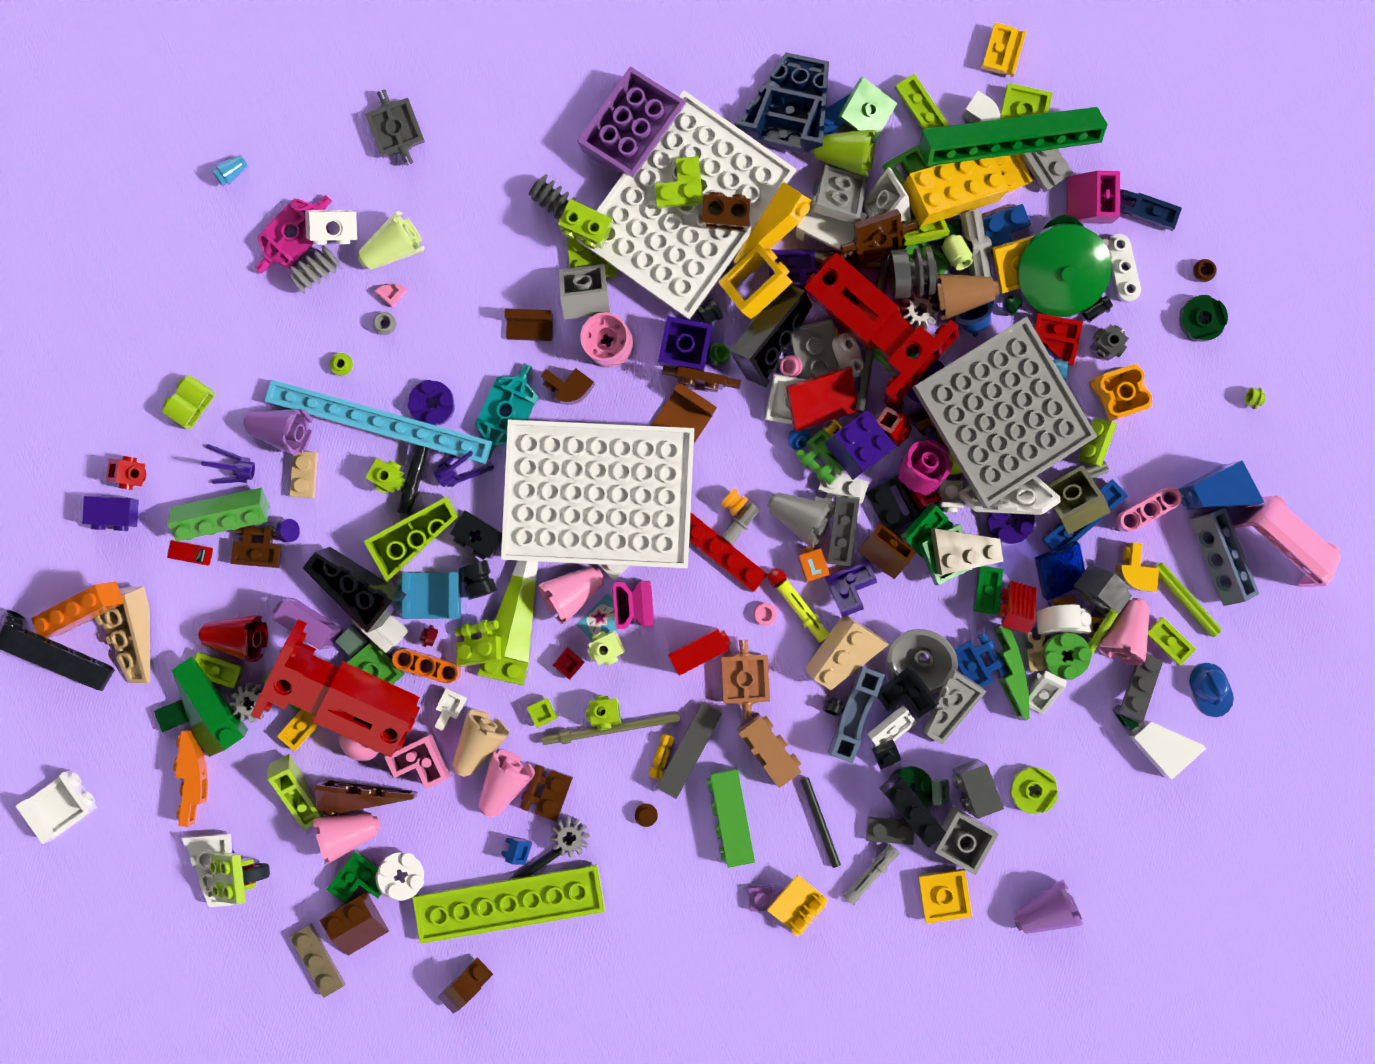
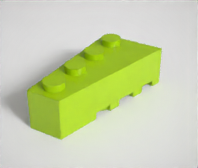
[364,496,460,582]

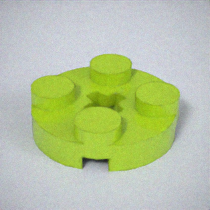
[1009,766,1058,814]

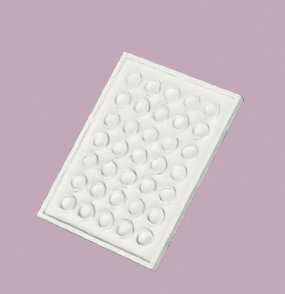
[576,90,797,320]
[501,420,694,568]

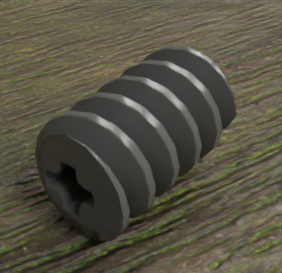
[529,174,577,219]

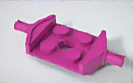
[255,194,333,274]

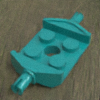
[474,363,539,460]

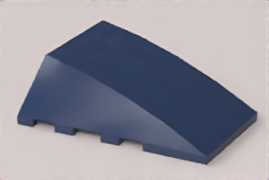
[735,52,830,154]

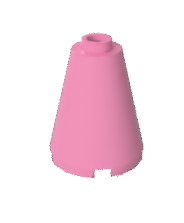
[537,566,604,625]
[1099,598,1150,665]
[478,750,535,817]
[313,813,381,864]

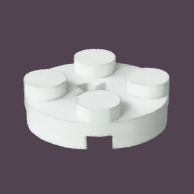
[376,852,424,901]

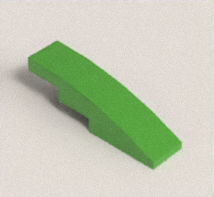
[993,625,1030,721]

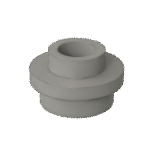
[373,312,397,335]

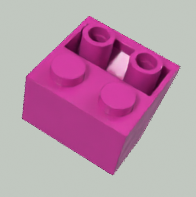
[1067,170,1120,224]

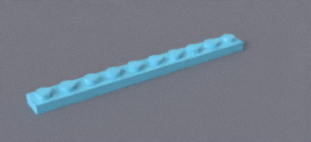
[265,379,492,465]

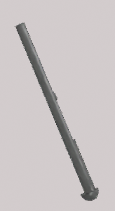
[855,256,889,412]

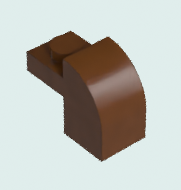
[541,368,595,405]
[437,957,493,1014]

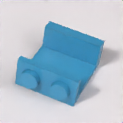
[398,572,462,619]

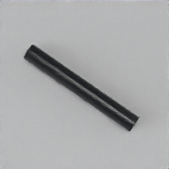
[510,848,561,879]

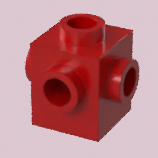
[876,406,912,447]
[105,456,147,490]

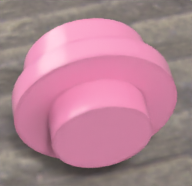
[780,355,802,377]

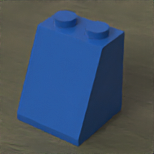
[1177,460,1264,510]

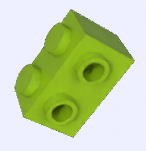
[558,199,614,249]

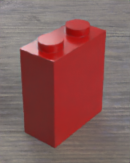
[668,628,731,676]

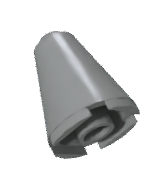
[767,492,834,548]

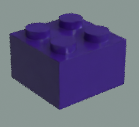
[658,316,713,371]
[824,410,896,480]

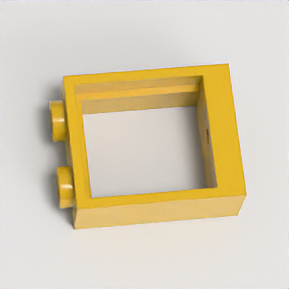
[718,244,792,320]

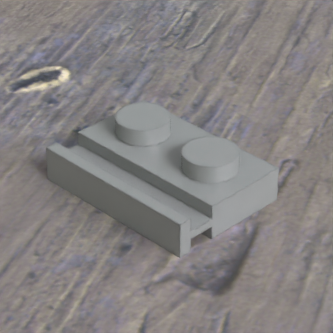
[1020,149,1073,192]

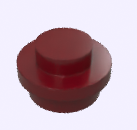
[419,624,438,647]

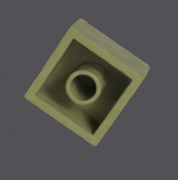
[1047,465,1110,535]

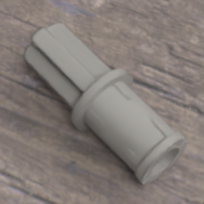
[721,502,760,545]

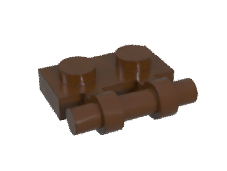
[231,525,282,568]
[520,764,573,822]

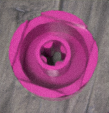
[898,440,953,495]

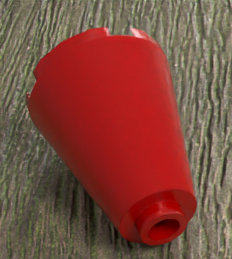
[198,615,268,662]

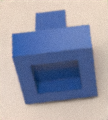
[501,838,532,865]

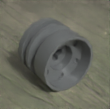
[889,246,937,300]

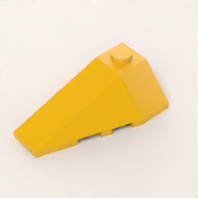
[733,182,814,264]

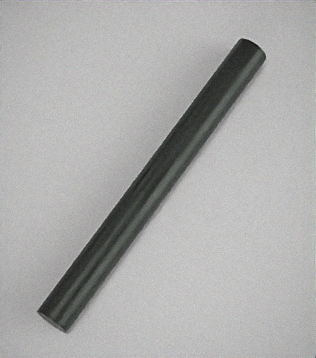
[800,777,841,868]

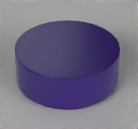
[276,519,300,542]

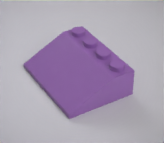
[577,66,687,178]

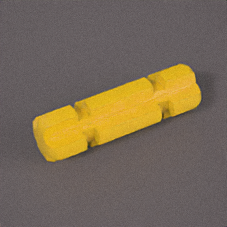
[649,734,675,780]

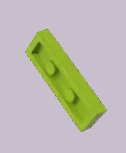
[894,73,950,129]

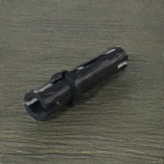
[397,445,430,516]

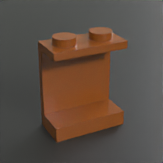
[649,382,717,443]

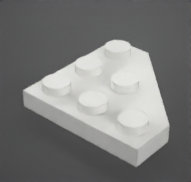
[959,476,1060,515]

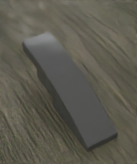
[656,702,722,799]

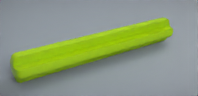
[1154,562,1222,637]

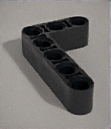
[0,610,115,691]

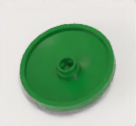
[1017,223,1112,317]

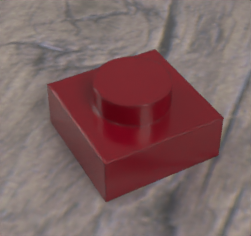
[909,489,942,511]
[552,647,585,680]

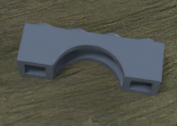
[827,666,885,764]

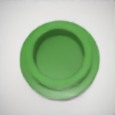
[708,343,730,366]

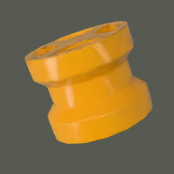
[720,487,749,517]

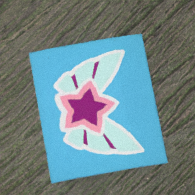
[576,594,619,641]

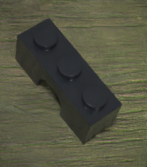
[879,773,946,848]

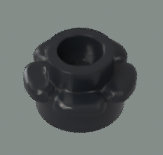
[822,697,845,716]

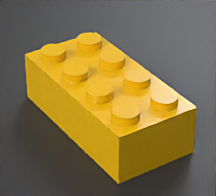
[902,157,1009,227]

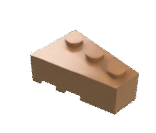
[737,713,801,788]

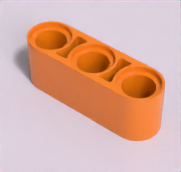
[392,648,461,684]

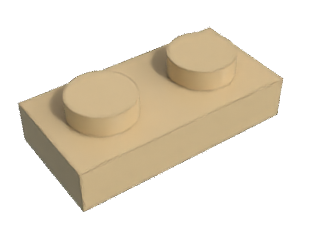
[290,451,318,499]

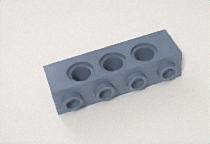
[1190,507,1259,606]

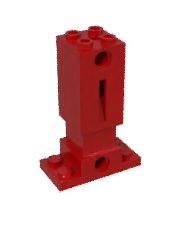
[804,252,959,405]
[251,619,420,757]

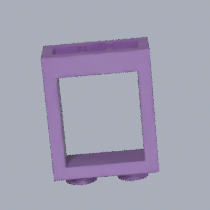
[272,599,343,650]

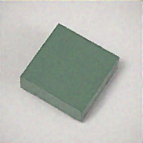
[335,625,369,658]
[932,779,950,805]

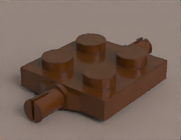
[840,209,918,265]
[662,365,741,392]

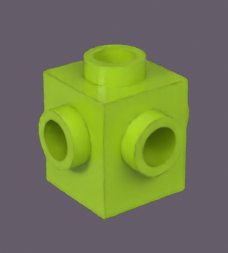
[365,458,406,494]
[586,696,622,731]

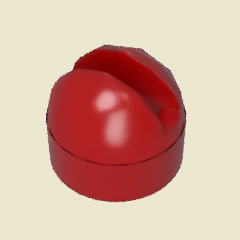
[768,568,788,588]

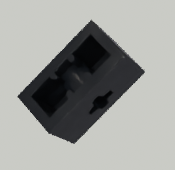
[450,510,502,560]

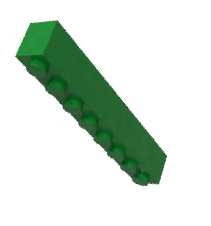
[919,107,1108,166]

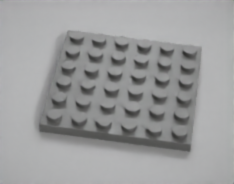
[912,317,1097,508]

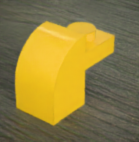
[1115,542,1159,592]

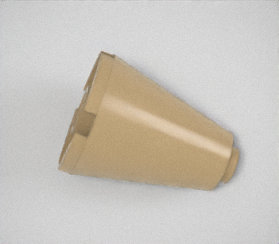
[452,709,509,777]

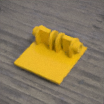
[767,874,828,937]

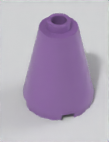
[243,409,312,456]
[1013,879,1083,934]

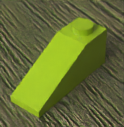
[267,754,324,830]

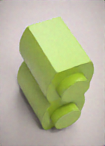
[162,375,216,430]

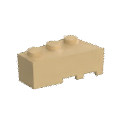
[804,615,889,690]

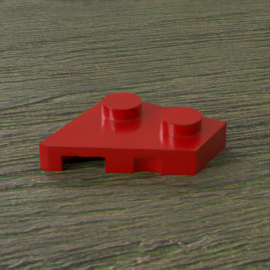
[1033,313,1083,366]

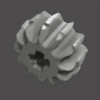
[230,683,270,723]
[550,817,590,858]

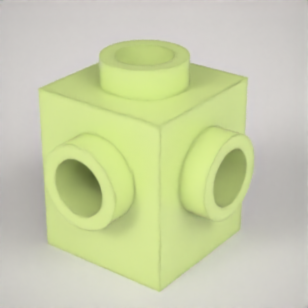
[587,630,625,666]

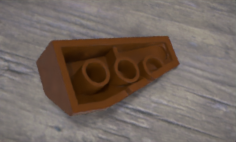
[314,779,418,816]

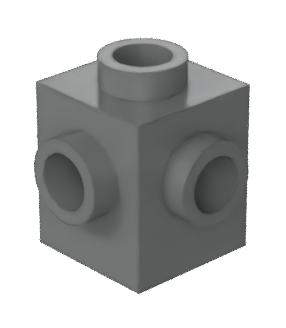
[1090,324,1129,361]

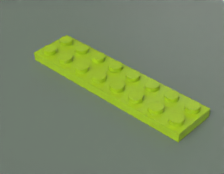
[412,864,605,944]

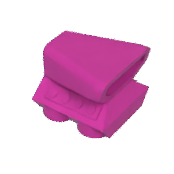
[613,580,654,629]

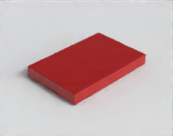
[786,366,858,431]

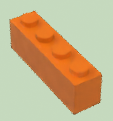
[31,581,124,638]

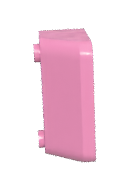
[1232,495,1341,587]

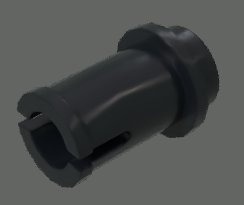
[1082,296,1113,323]

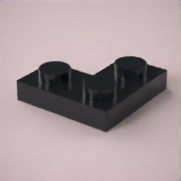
[877,666,939,718]

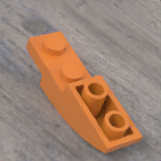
[173,729,208,827]

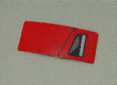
[167,540,213,566]

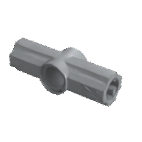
[961,210,992,277]

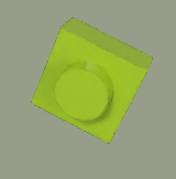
[526,697,558,728]

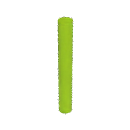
[1088,609,1119,655]

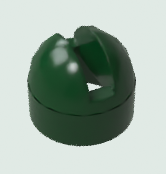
[1002,296,1023,316]

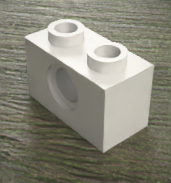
[305,210,357,245]

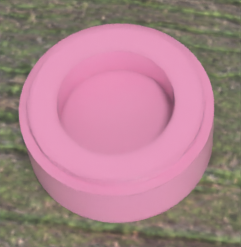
[753,603,777,626]

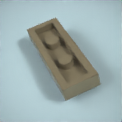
[289,923,346,998]

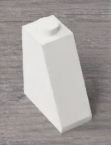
[1128,720,1206,780]

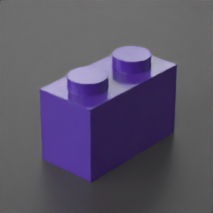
[82,496,139,531]

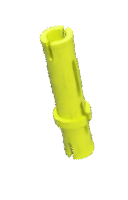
[776,579,830,643]

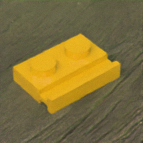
[981,22,1027,77]
[994,154,1033,195]

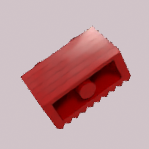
[998,580,1037,634]

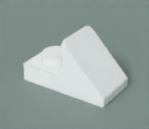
[1028,671,1067,715]

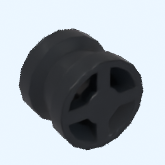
[697,299,724,325]

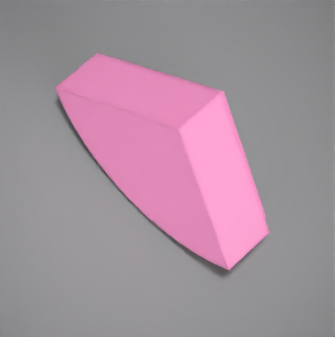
[374,284,407,307]

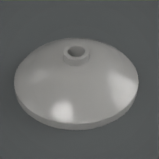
[887,629,958,694]

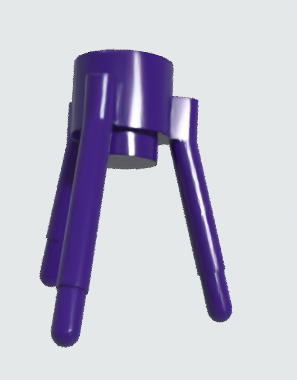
[201,444,255,484]
[433,451,494,487]

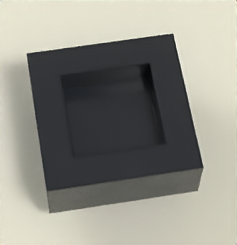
[872,739,901,770]

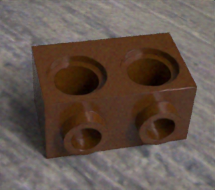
[701,192,751,232]

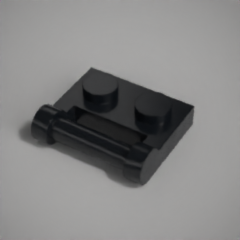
[865,475,922,531]

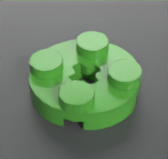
[1043,632,1092,680]

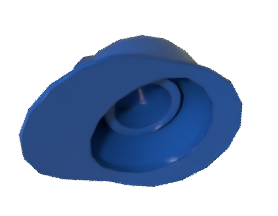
[955,301,994,337]
[1189,663,1234,717]

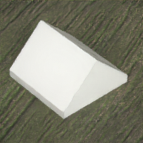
[863,167,911,224]

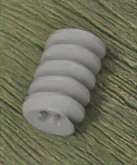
[290,246,342,294]

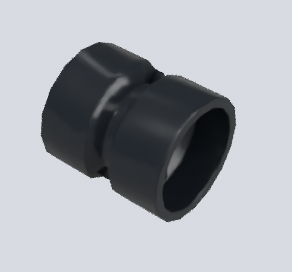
[459,560,497,600]

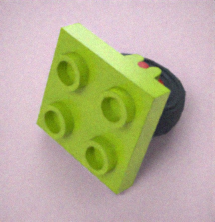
[210,852,270,904]

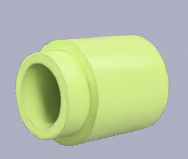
[941,235,973,270]

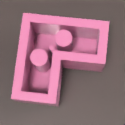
[384,734,451,789]

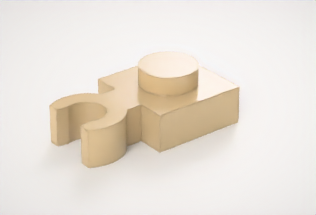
[1025,632,1047,672]

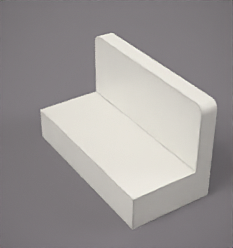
[352,614,409,653]

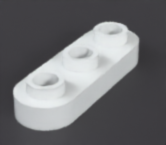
[1108,234,1141,303]

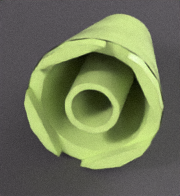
[358,211,425,270]

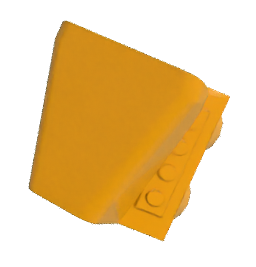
[1088,363,1153,422]

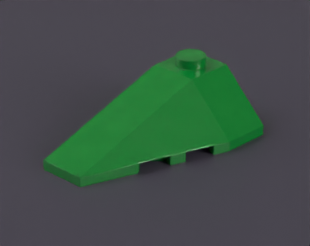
[172,656,249,757]

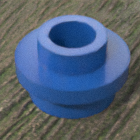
[787,429,810,450]

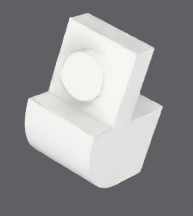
[961,91,1000,123]
[1036,605,1093,636]

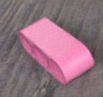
[1114,488,1182,532]

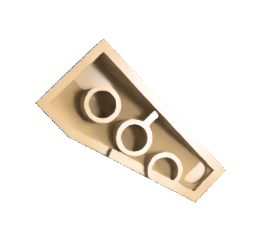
[94,586,150,684]

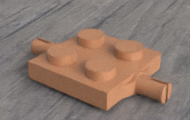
[721,639,770,719]

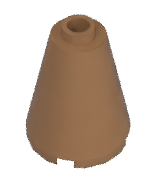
[935,274,999,321]

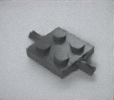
[365,89,425,166]

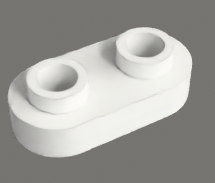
[832,333,863,377]

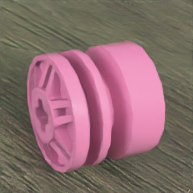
[580,312,634,368]

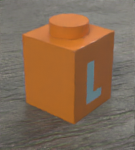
[797,546,830,582]

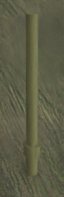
[542,713,681,745]

